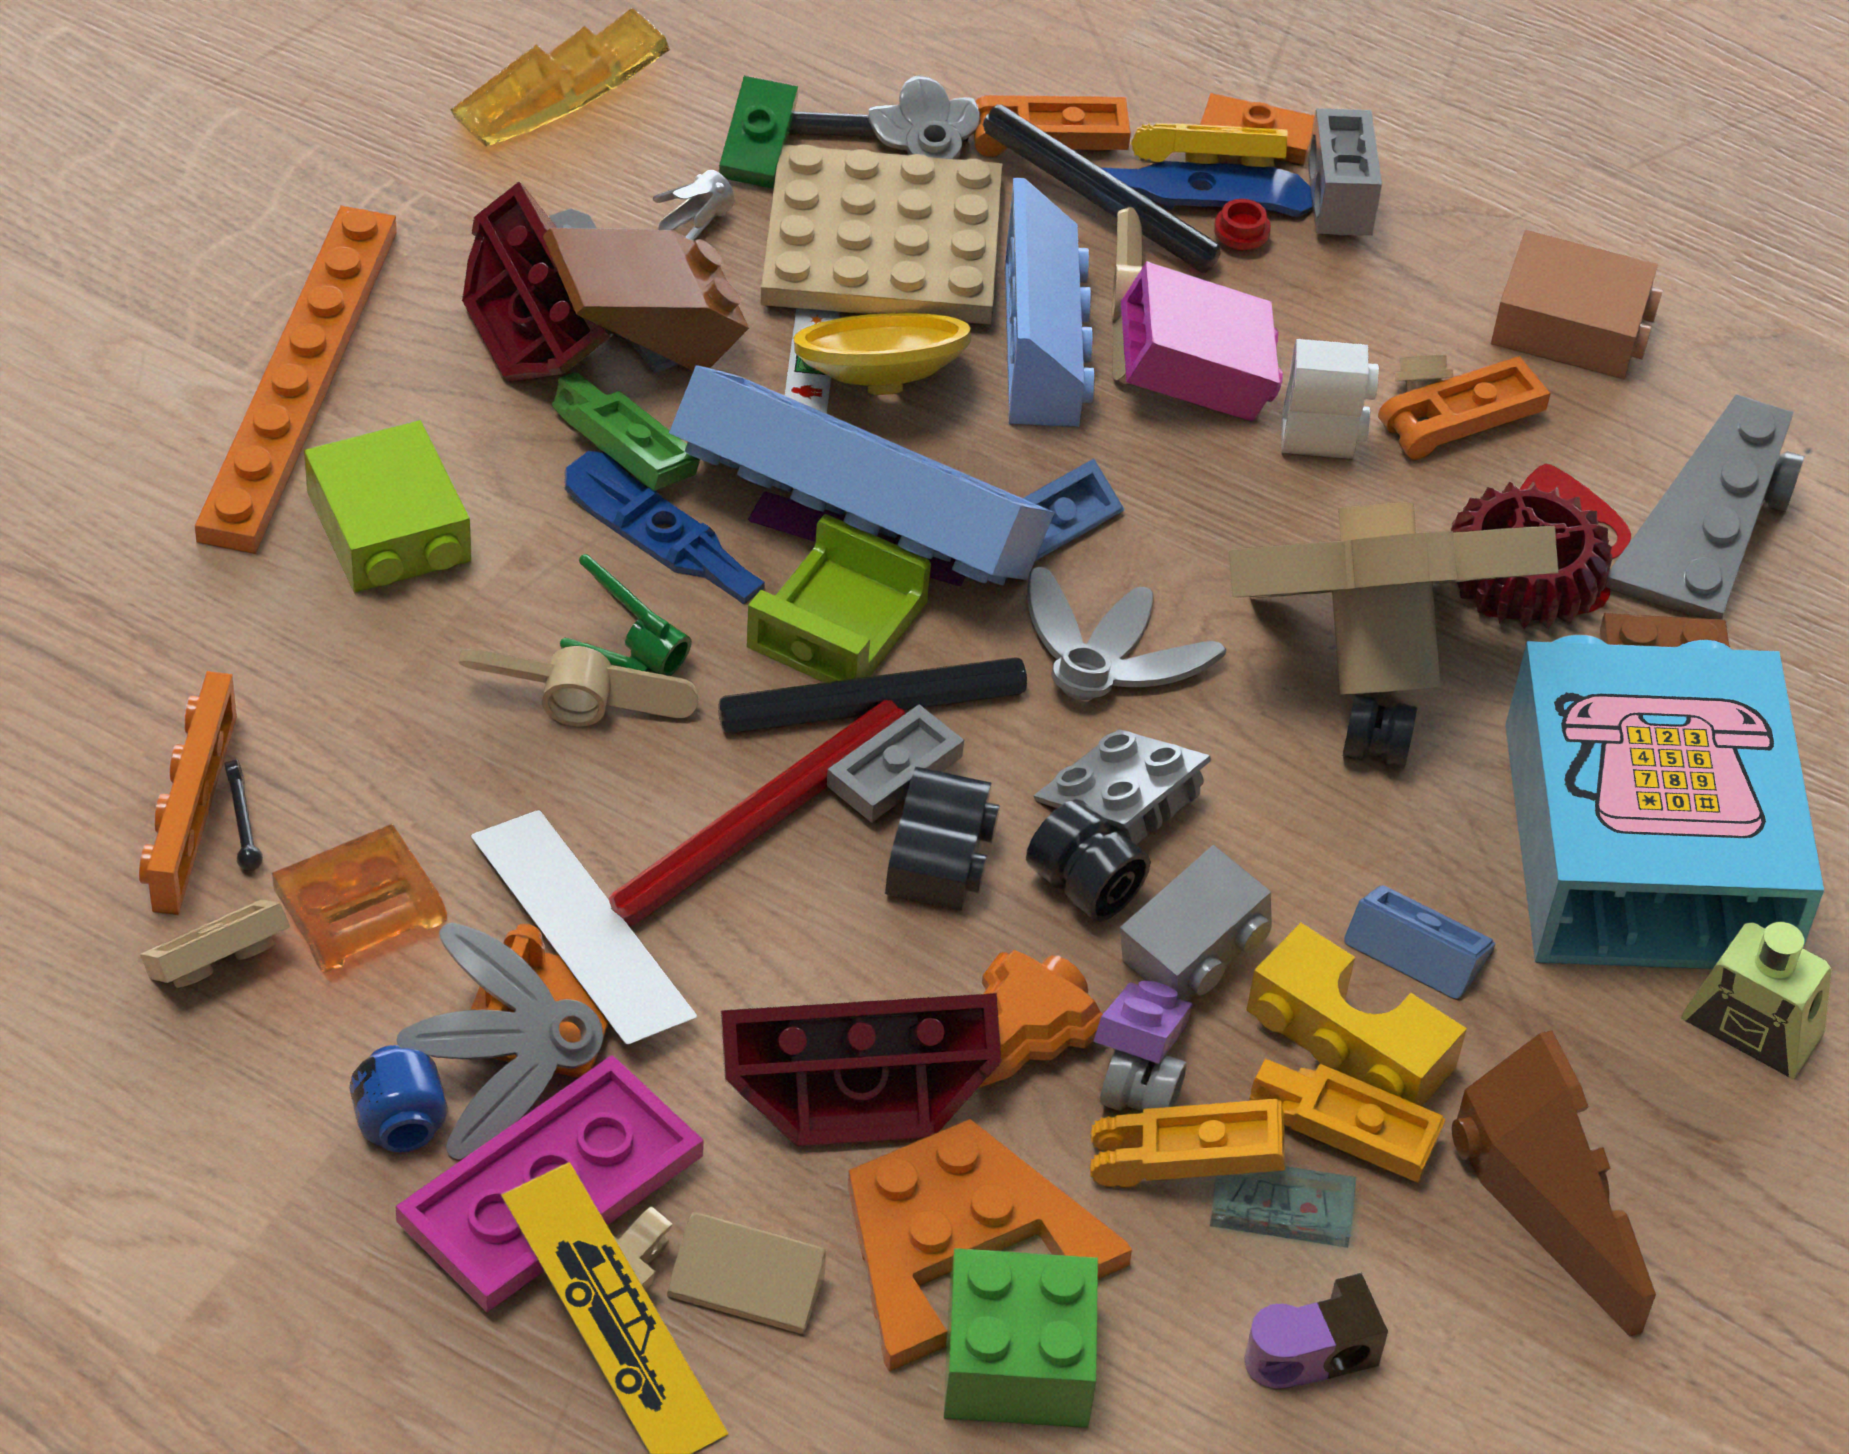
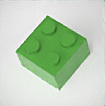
[944,1248,1098,1428]

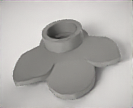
[869,76,980,159]

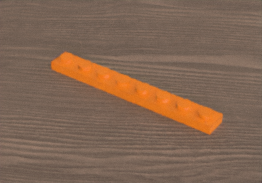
[195,206,397,554]

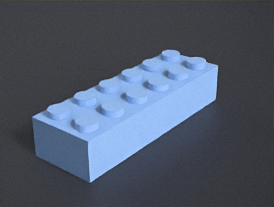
[669,365,1055,585]

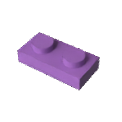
[1094,981,1193,1064]

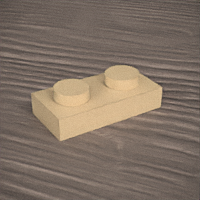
[140,900,290,988]

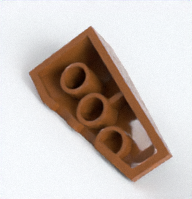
[1452,1030,1656,1337]

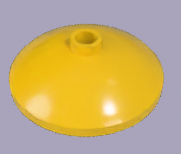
[794,313,971,395]

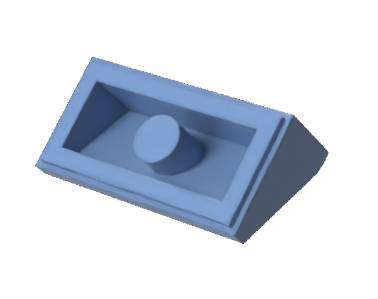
[1023,459,1125,562]
[1344,885,1496,999]

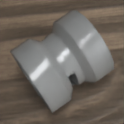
[1100,1049,1187,1113]

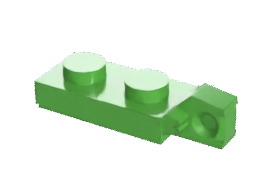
[552,372,700,491]

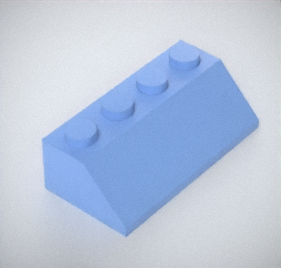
[1005,178,1094,427]

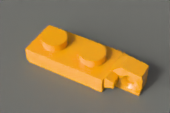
[1249,1058,1446,1183]

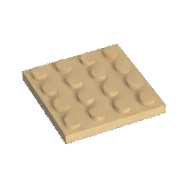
[760,145,1002,324]

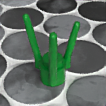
[560,554,692,676]

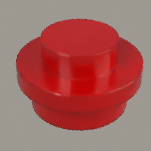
[1214,199,1271,250]

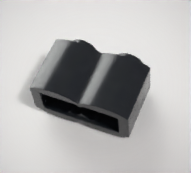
[885,766,1000,911]

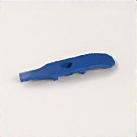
[1101,161,1312,217]
[564,451,765,604]

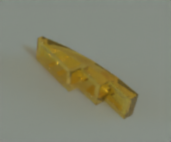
[450,8,670,146]

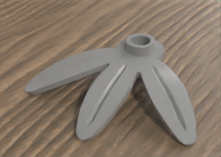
[1027,567,1226,700]
[397,923,603,1159]

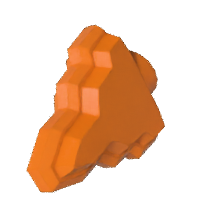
[978,950,1103,1088]

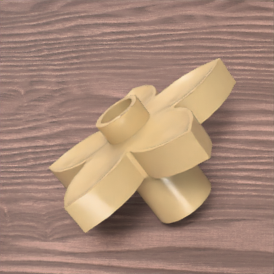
[1229,502,1558,694]

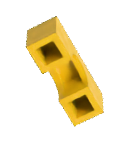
[1246,922,1467,1106]

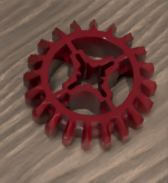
[1451,481,1612,629]

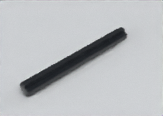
[982,105,1221,273]
[718,657,1027,734]

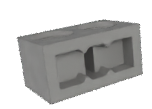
[1307,108,1382,235]

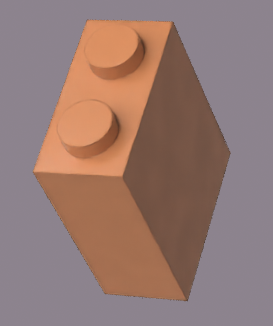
[1491,230,1663,379]

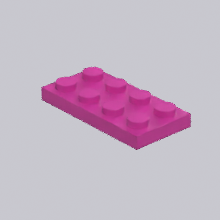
[395,1055,704,1312]

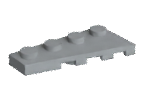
[1606,394,1794,620]

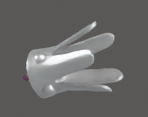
[652,170,735,241]

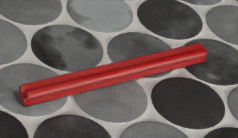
[609,700,906,927]

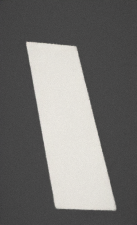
[471,810,697,1044]

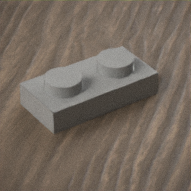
[827,704,964,822]

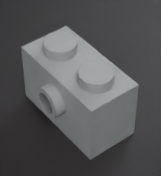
[1120,844,1272,1001]

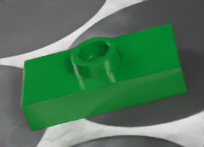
[719,75,798,189]

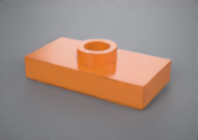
[1200,93,1315,165]

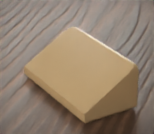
[667,1212,826,1335]

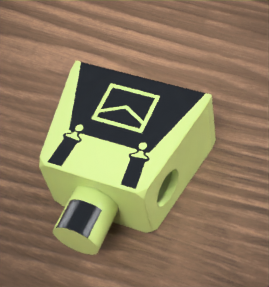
[1681,922,1832,1080]

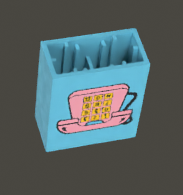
[1505,635,1824,969]

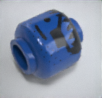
[349,1045,448,1153]

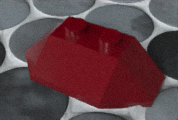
[462,181,614,382]
[720,993,1002,1146]

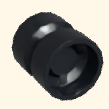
[1026,799,1151,922]

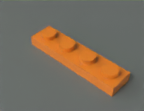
[139,671,237,915]

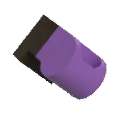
[1244,1273,1388,1389]

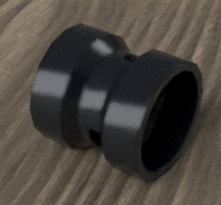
[1342,694,1417,769]

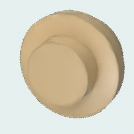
[1395,355,1453,392]

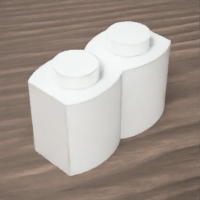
[1281,339,1379,459]

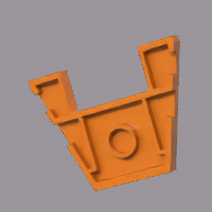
[847,1119,1132,1372]

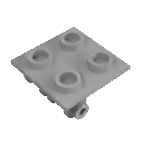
[1033,729,1211,844]

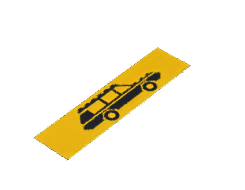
[501,1162,729,1454]

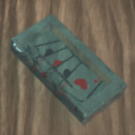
[1210,1166,1356,1248]

